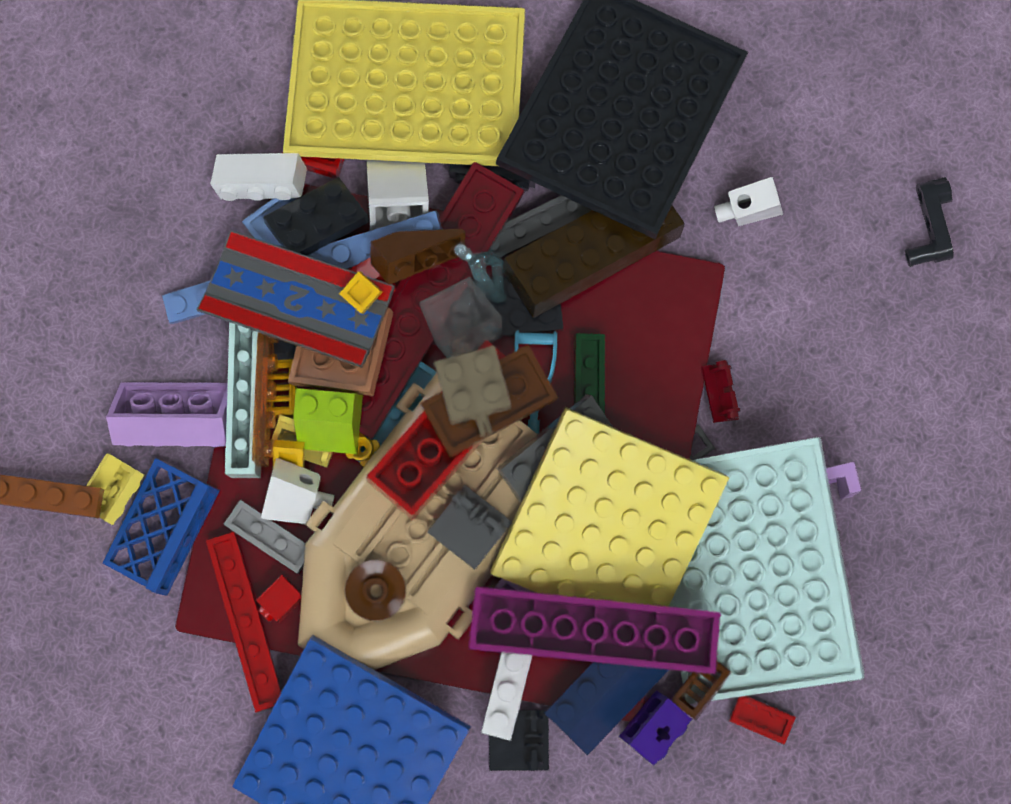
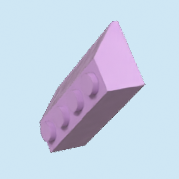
[106,382,228,447]

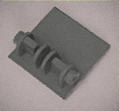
[427,485,512,570]

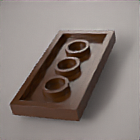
[420,345,558,458]

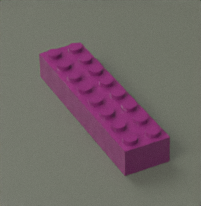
[469,587,721,674]

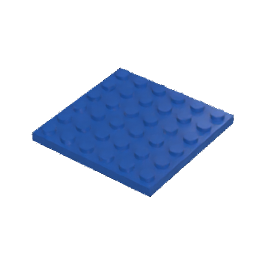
[232,635,471,804]

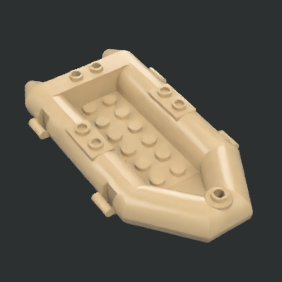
[298,372,538,670]

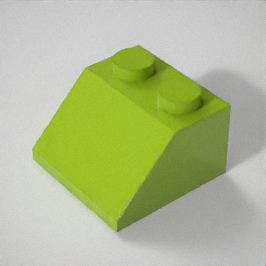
[293,388,363,454]

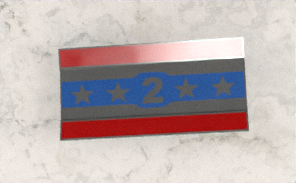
[196,230,395,368]

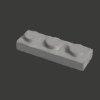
[223,500,306,574]

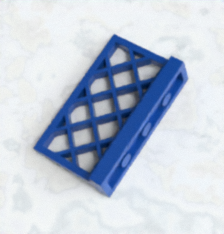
[102,458,220,596]

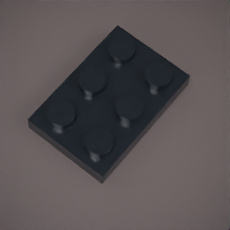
[263,177,369,256]

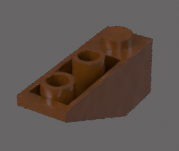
[370,229,466,285]

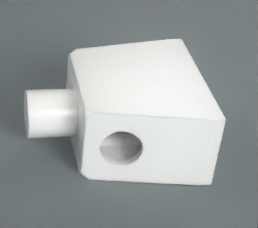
[714,177,783,226]
[261,458,334,524]

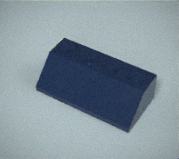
[544,662,669,756]

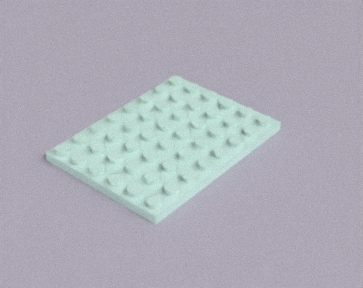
[669,437,865,704]

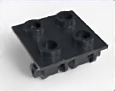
[489,710,549,771]

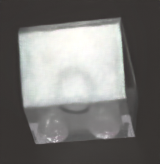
[420,277,502,358]

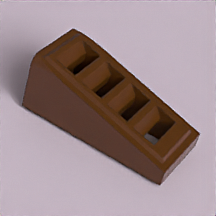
[671,661,732,720]

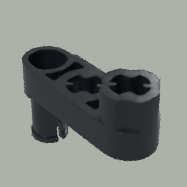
[905,177,954,267]

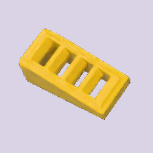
[266,359,297,419]

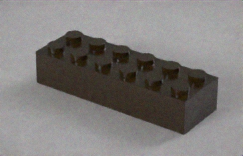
[503,205,685,318]

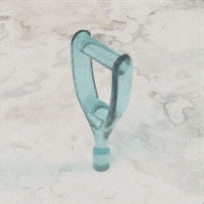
[455,244,507,303]

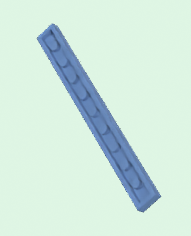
[162,211,443,324]

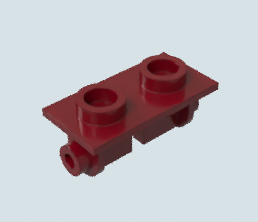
[701,360,741,423]

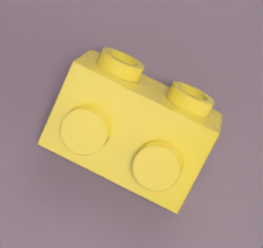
[86,453,144,525]

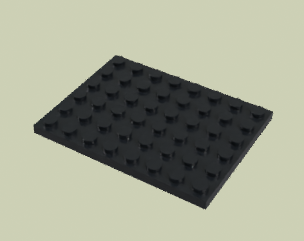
[496,0,748,239]

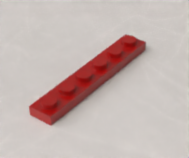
[206,532,282,712]

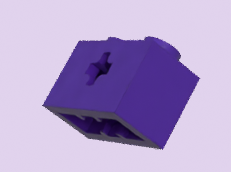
[619,690,692,766]

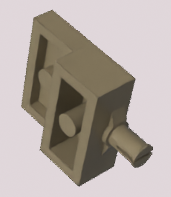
[435,346,511,437]

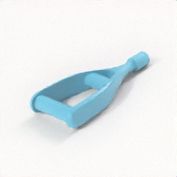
[515,330,557,434]

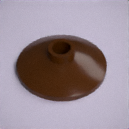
[345,560,406,621]

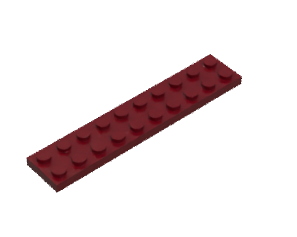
[332,162,525,440]

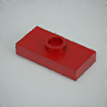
[728,696,796,745]

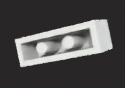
[211,153,307,201]
[481,653,532,741]

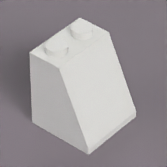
[367,160,429,231]

